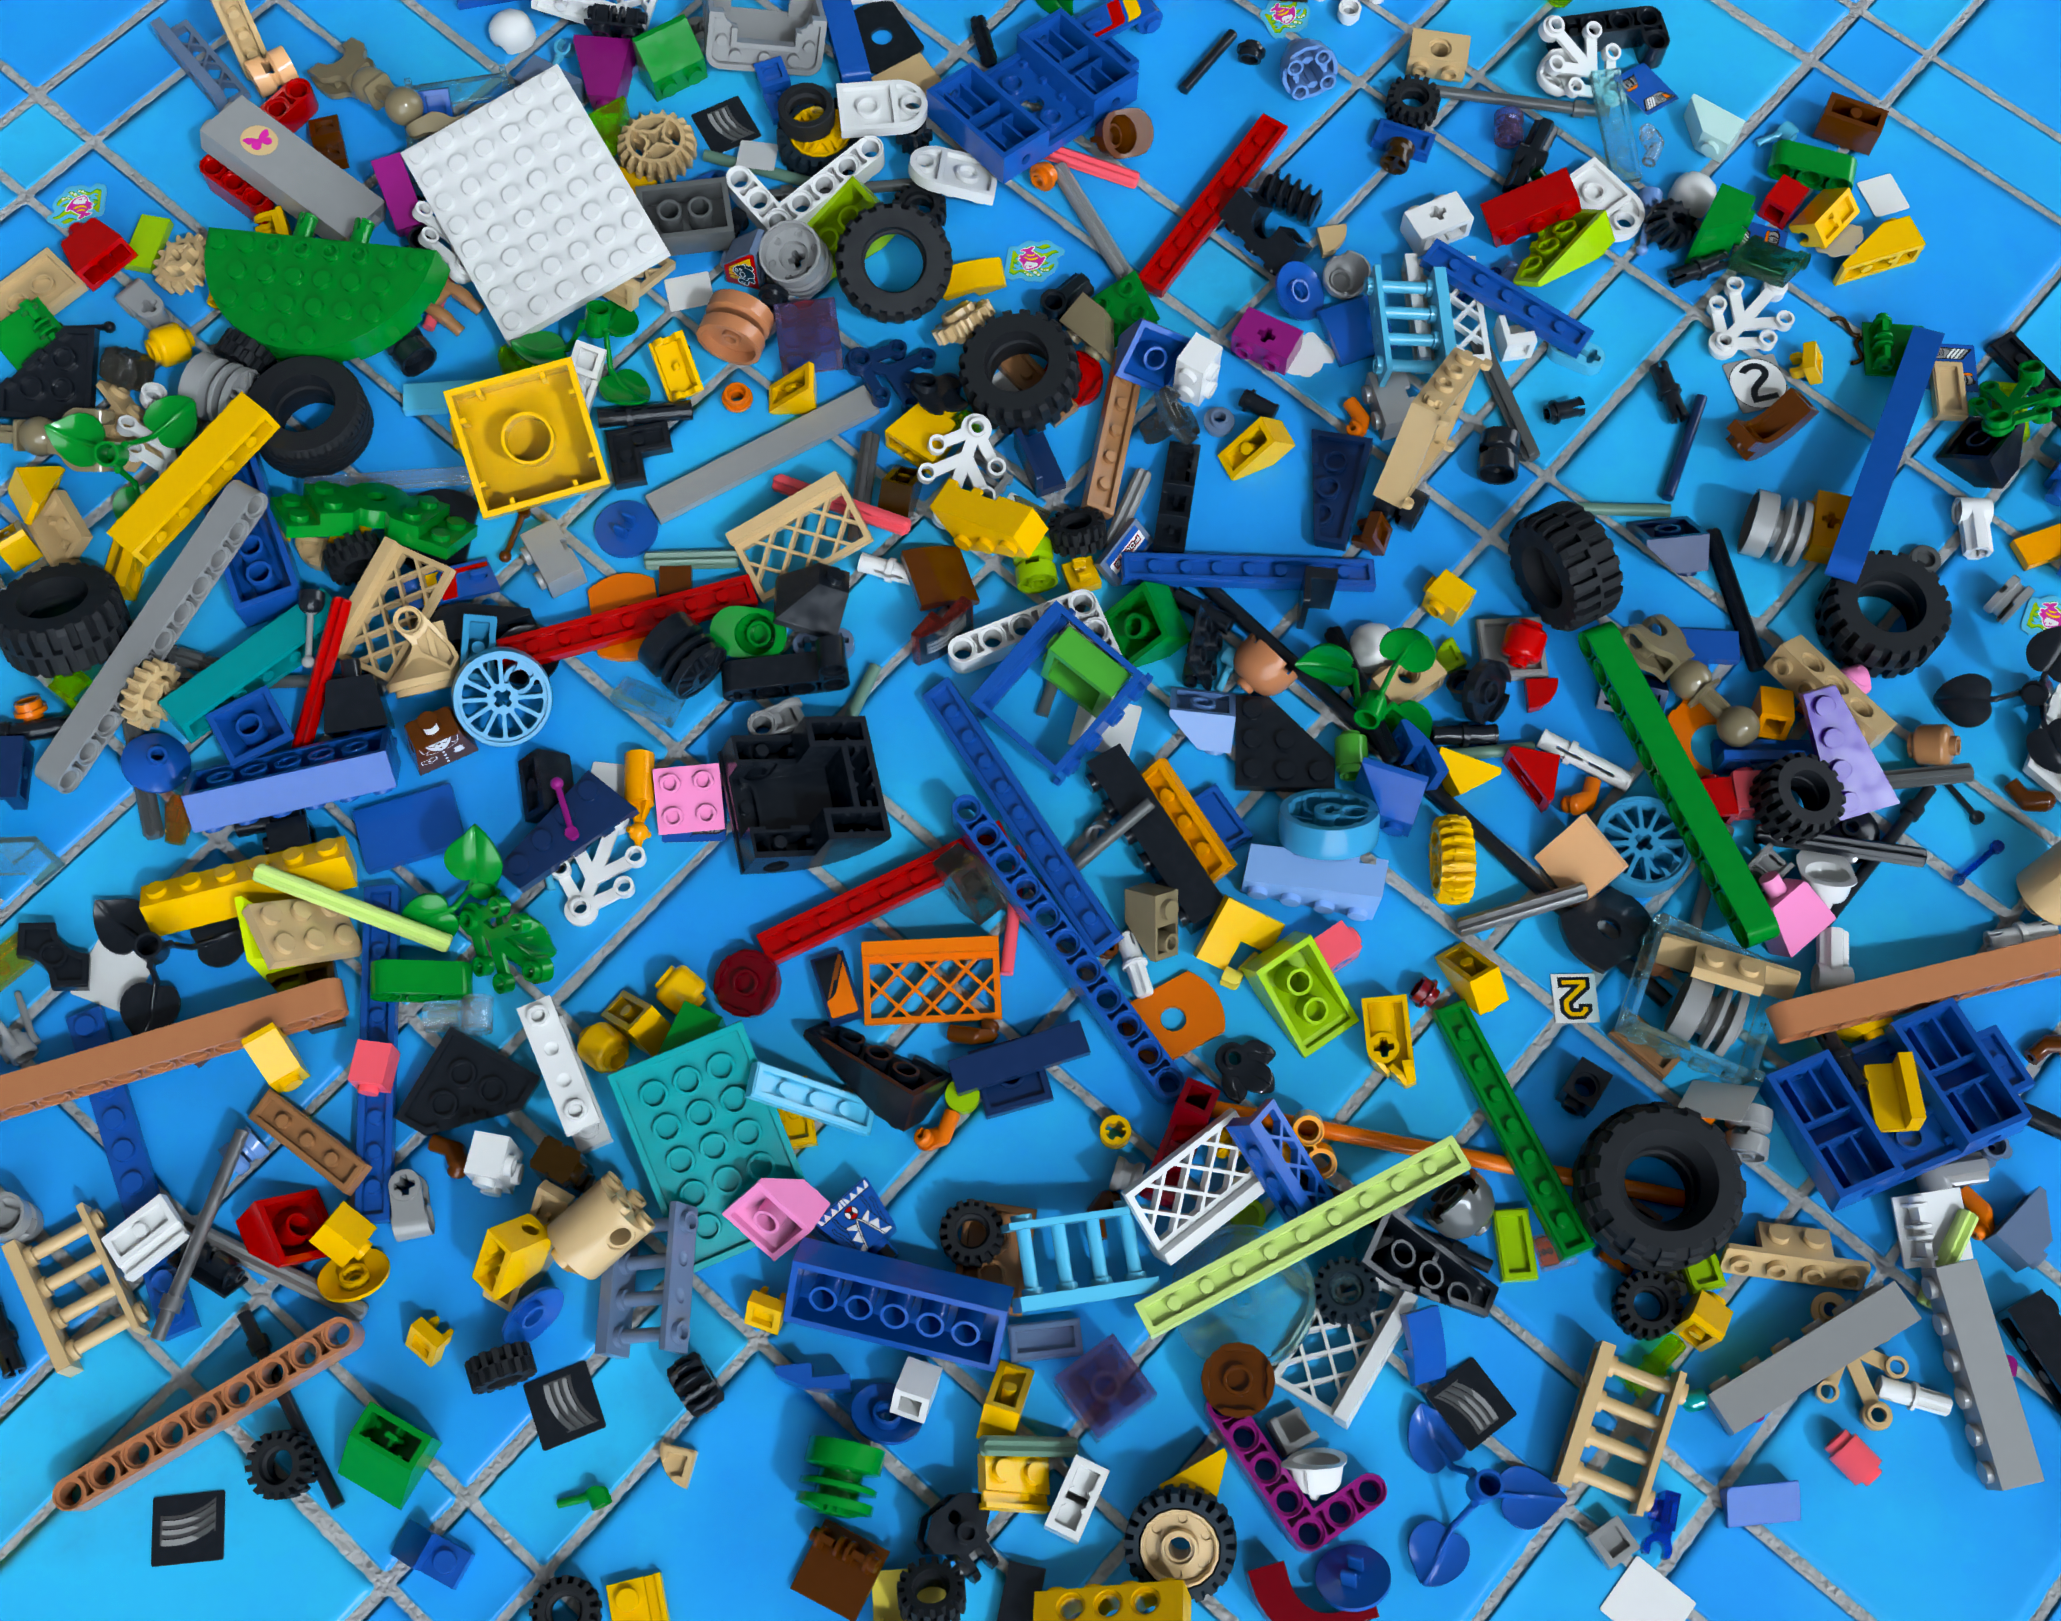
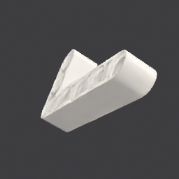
[726,135,885,233]
[948,589,1122,674]

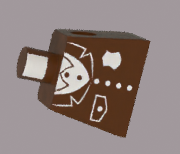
[404,706,479,776]

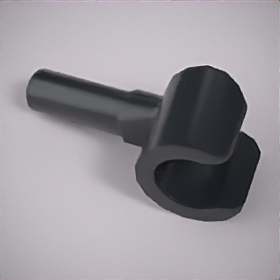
[731,207,749,238]

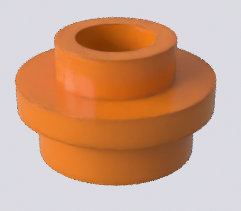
[1030,161,1058,192]
[722,382,753,413]
[13,695,48,722]

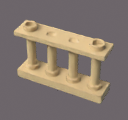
[1,1202,151,1378]
[1551,1340,1689,1517]

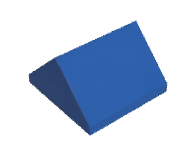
[1114,318,1192,397]

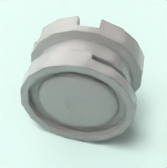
[1982,575,2035,625]

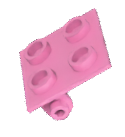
[652,763,726,835]

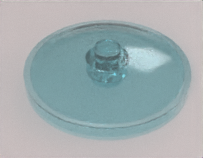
[1171,1224,1316,1366]

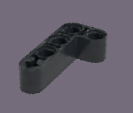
[1546,6,1670,69]
[721,635,850,702]

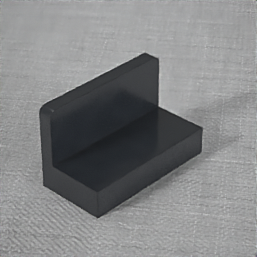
[1296,566,1338,629]
[518,748,574,824]

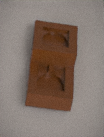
[308,114,350,169]

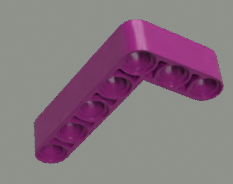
[1204,1399,1387,1554]

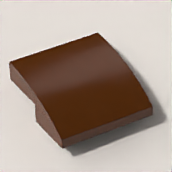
[900,546,980,611]

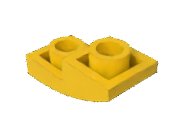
[943,257,1007,301]

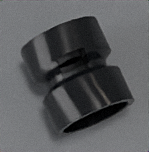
[385,326,437,377]
[1476,426,1521,485]
[1372,489,1430,532]

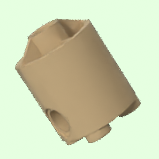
[2016,840,2061,926]
[547,1171,655,1280]

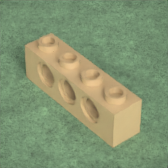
[1763,634,1897,749]

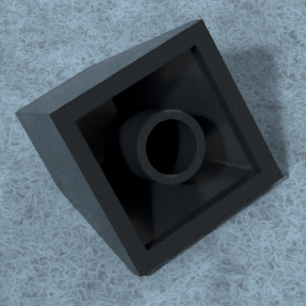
[1935,417,2025,489]
[773,563,850,638]

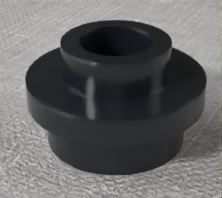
[1237,39,1266,65]

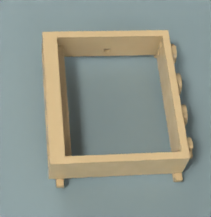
[1373,347,1493,510]

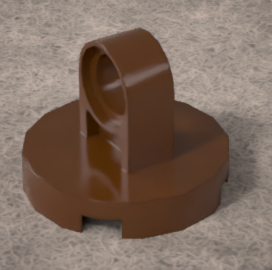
[1201,1342,1276,1419]

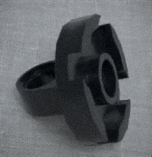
[1446,658,1511,724]

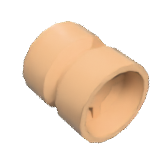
[244,45,299,99]

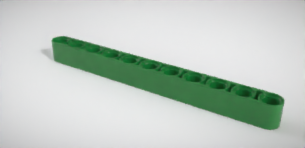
[1578,621,1780,949]

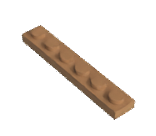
[1080,348,1141,520]

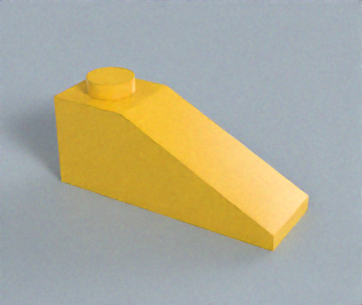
[1832,215,1926,286]

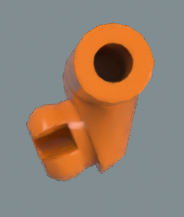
[1561,776,1601,815]

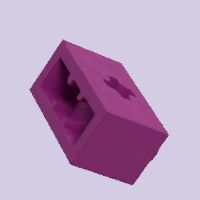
[1230,306,1304,376]

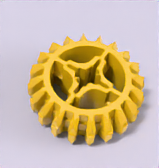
[1428,814,1477,905]

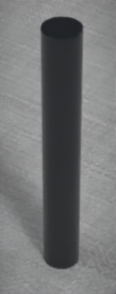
[1179,29,1237,95]

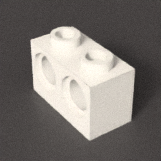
[1044,1454,1110,1545]

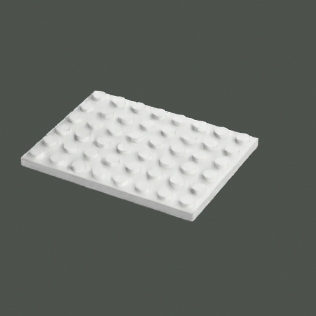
[400,64,671,347]

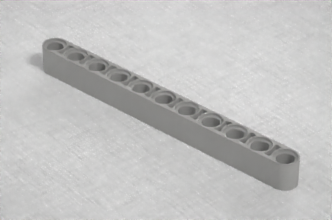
[34,480,268,794]

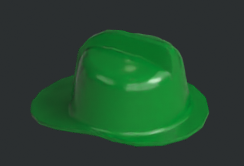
[710,606,787,659]

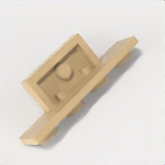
[96,380,179,473]
[8,490,93,567]
[1654,933,1801,1000]
[1719,1221,1871,1291]

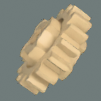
[152,232,206,296]
[931,298,996,346]
[119,658,183,731]

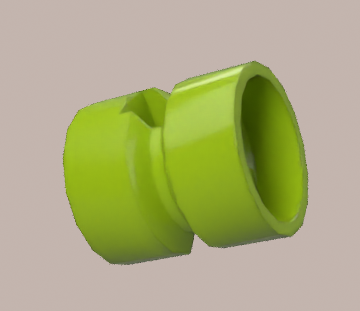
[1012,536,1058,594]

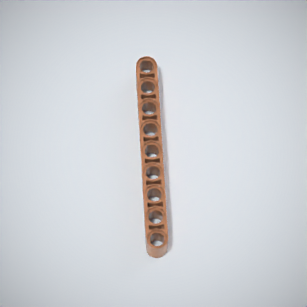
[52,1317,365,1512]

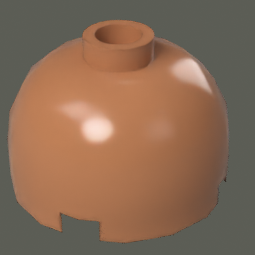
[1233,633,1298,696]

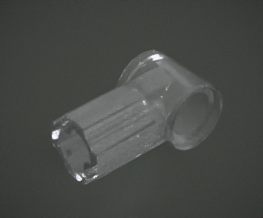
[422,994,494,1036]

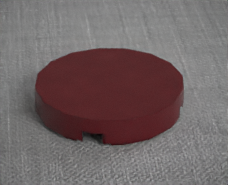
[713,949,782,1018]

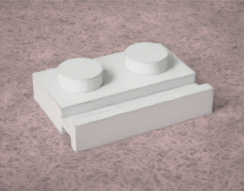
[101,1193,192,1282]

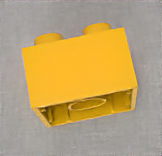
[443,357,611,521]

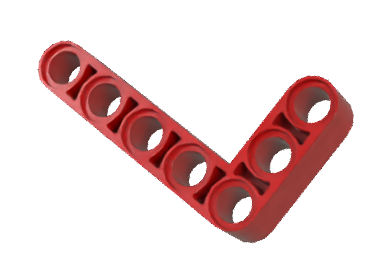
[199,78,319,225]

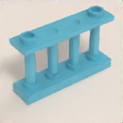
[1363,264,1457,387]
[1000,1200,1161,1314]

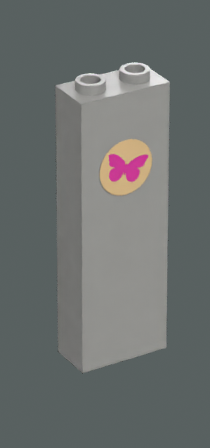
[200,95,386,241]

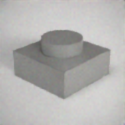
[1585,1515,1641,1570]

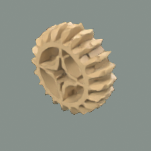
[617,109,698,184]

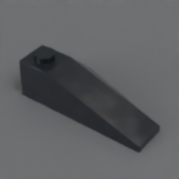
[803,1021,952,1132]
[1352,1210,1499,1318]

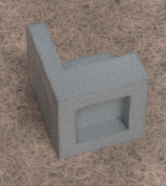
[1265,1407,1319,1459]

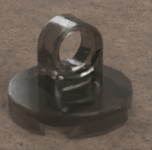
[1139,385,1200,445]

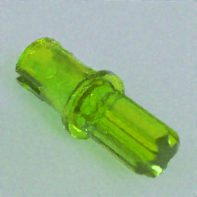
[1622,1334,1686,1399]

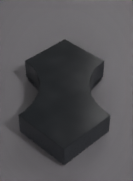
[16,923,91,991]

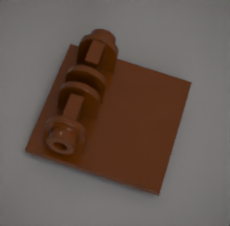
[790,1518,890,1621]

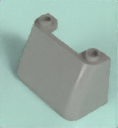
[702,0,827,76]

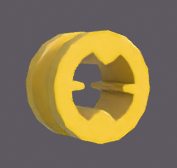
[1100,1115,1131,1150]

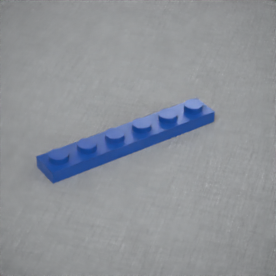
[1419,238,1594,359]

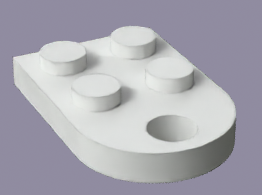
[836,80,928,139]
[908,146,997,206]
[1570,157,1645,242]

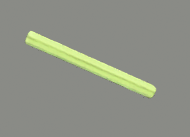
[252,863,453,952]

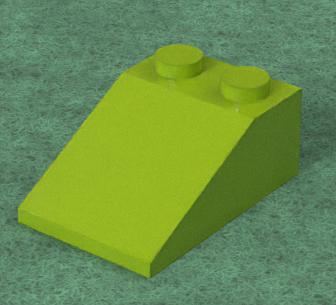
[807,176,896,280]
[1240,931,1360,1058]

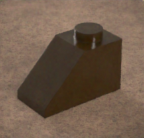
[878,465,926,519]

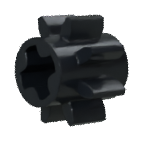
[896,120,933,155]

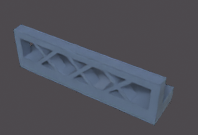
[150,17,251,113]

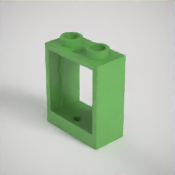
[1040,626,1132,718]

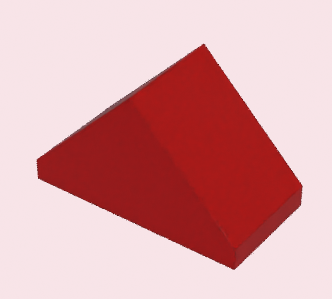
[1502,746,1560,813]

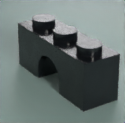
[1219,186,1313,276]

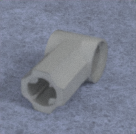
[1915,1152,1990,1193]

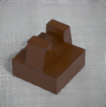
[1351,511,1393,556]

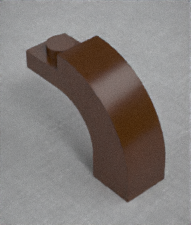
[1726,388,1819,461]

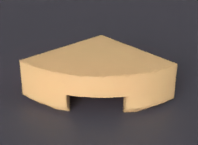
[1316,224,1347,258]
[295,537,328,571]
[660,1442,698,1490]

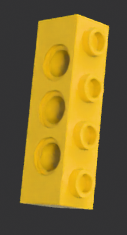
[1033,1577,1191,1621]

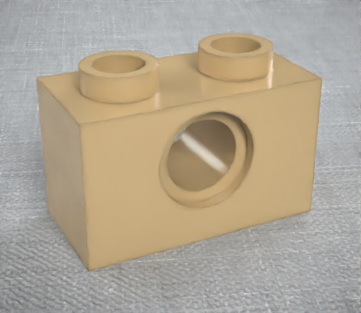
[1405,27,1471,83]
[1369,659,1447,705]

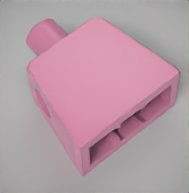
[1759,871,1836,958]

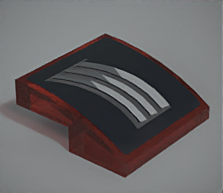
[911,595,973,666]

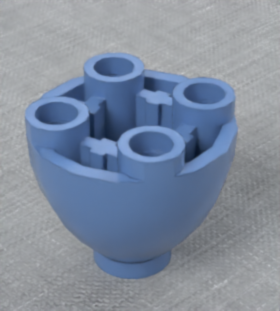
[1280,38,1338,101]

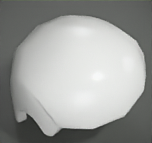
[488,8,537,55]
[1536,48,1582,97]
[1668,171,1717,218]
[1349,622,1394,674]

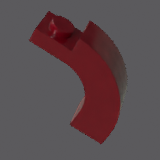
[1139,1077,1221,1210]
[1244,1561,1380,1621]

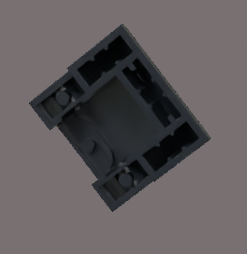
[717,716,892,875]

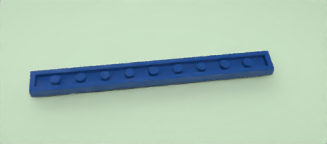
[922,677,1125,957]
[354,884,401,1224]
[66,1006,202,1341]

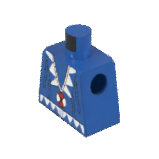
[815,1177,899,1259]

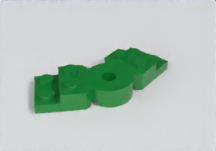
[270,481,478,560]

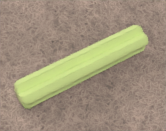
[1917,1209,1979,1309]

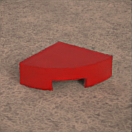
[1523,678,1558,713]

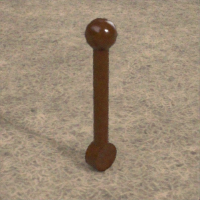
[499,509,531,563]

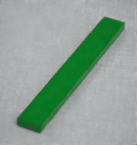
[1432,999,1595,1262]

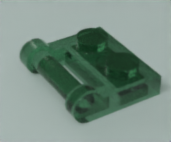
[1728,235,1811,288]

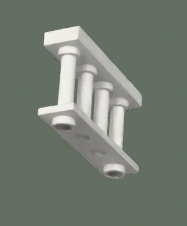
[517,995,614,1155]

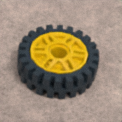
[777,97,863,177]

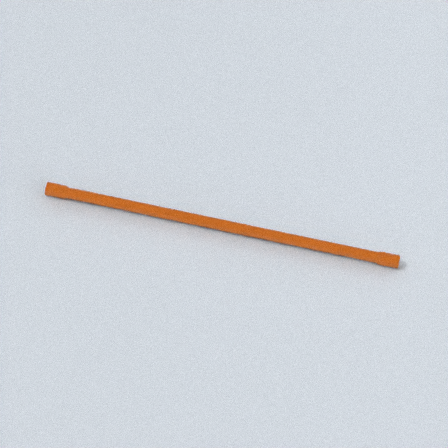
[1211,1101,1685,1208]

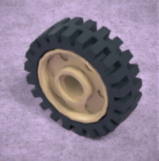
[1124,1483,1237,1603]

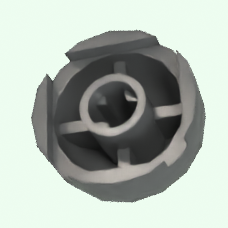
[1423,1168,1495,1239]

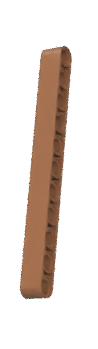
[1764,934,2061,1044]
[0,978,349,1122]

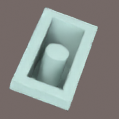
[1683,93,1746,163]

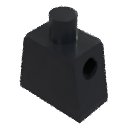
[324,658,395,738]

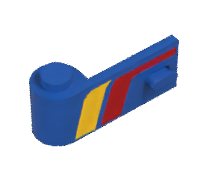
[1075,0,1163,42]
[393,557,501,624]

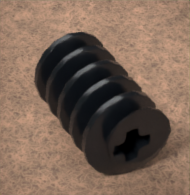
[1258,168,1323,227]

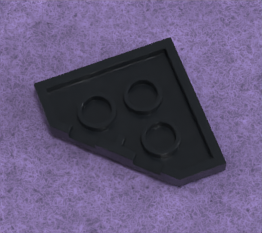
[0,327,100,421]
[1235,695,1335,793]
[394,1026,543,1136]

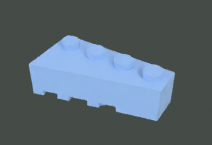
[1240,843,1389,921]

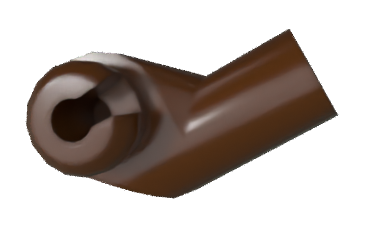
[2004,778,2056,812]

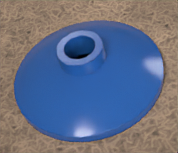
[1275,261,1324,321]
[120,733,191,793]
[501,1286,564,1345]
[850,1383,923,1445]

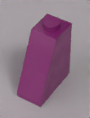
[573,34,636,115]
[371,152,425,239]

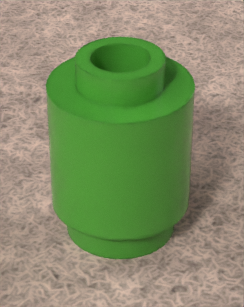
[1334,730,1368,781]

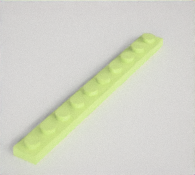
[1134,1135,1471,1339]

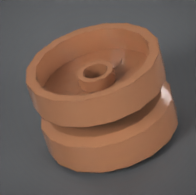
[696,289,775,365]

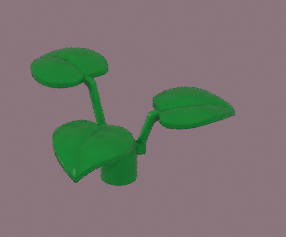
[510,300,651,405]
[44,395,198,519]
[1295,627,1436,739]
[401,824,557,963]

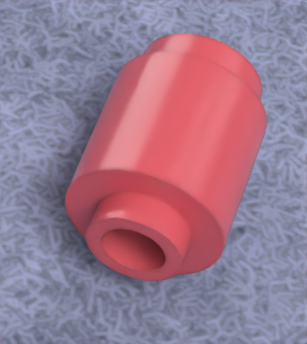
[1824,1429,1882,1486]

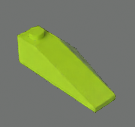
[1513,209,1615,287]

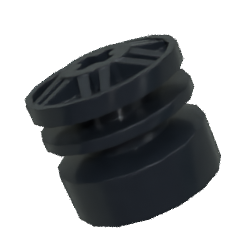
[638,612,727,699]

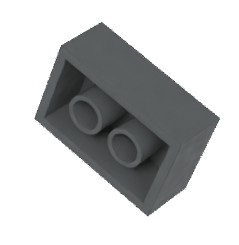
[635,177,735,256]

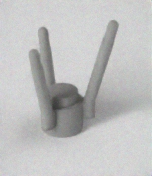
[0,991,41,1066]

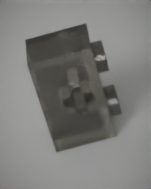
[932,843,1006,926]

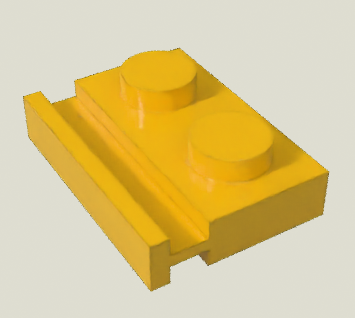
[977,1453,1051,1514]
[606,1572,670,1621]

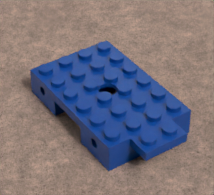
[926,8,1139,184]
[1758,997,2036,1213]

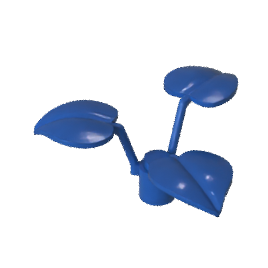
[1407,1403,1567,1587]

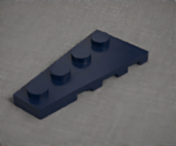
[1312,429,1373,551]
[501,770,640,893]

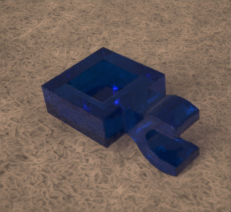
[1640,1490,1681,1560]

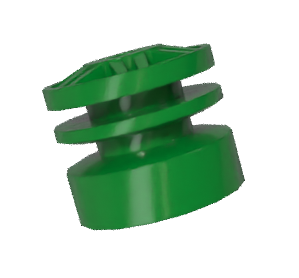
[795,1435,886,1519]

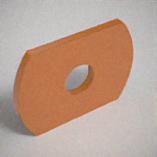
[588,573,658,662]
[1122,971,1225,1064]

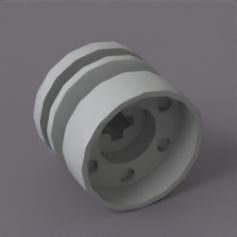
[758,219,834,298]
[178,352,260,422]
[1737,488,1814,567]
[1662,972,1750,1060]

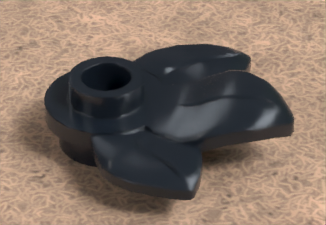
[909,372,968,415]
[1215,1040,1276,1104]

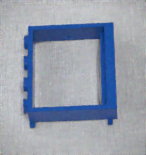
[969,600,1153,786]

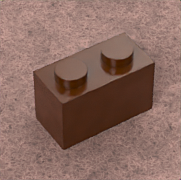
[1813,92,1889,156]

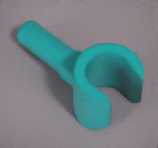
[1664,1364,1708,1412]

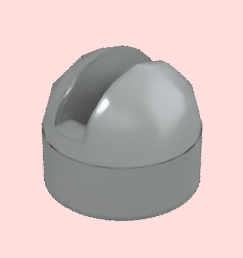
[1086,820,1112,844]

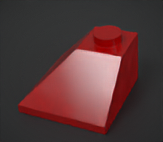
[236,1188,329,1268]

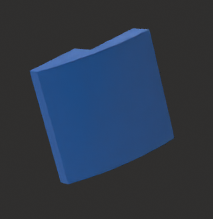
[1316,295,1398,368]

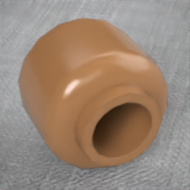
[1907,724,1961,767]

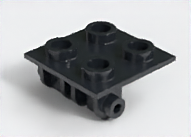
[584,3,648,48]
[1182,604,1223,691]

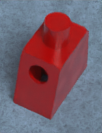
[61,217,138,292]

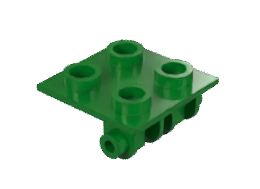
[1091,270,1160,348]
[0,297,63,371]
[1862,313,1924,377]

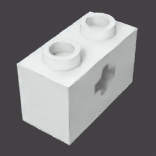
[1400,191,1474,257]

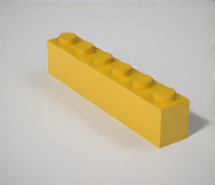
[106,391,281,567]
[139,835,358,936]

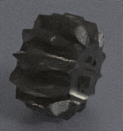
[99,346,156,392]

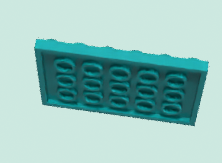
[607,1020,805,1273]

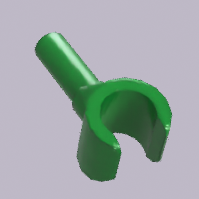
[557,1486,612,1511]

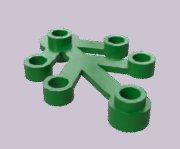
[1968,360,2061,437]
[459,896,554,994]

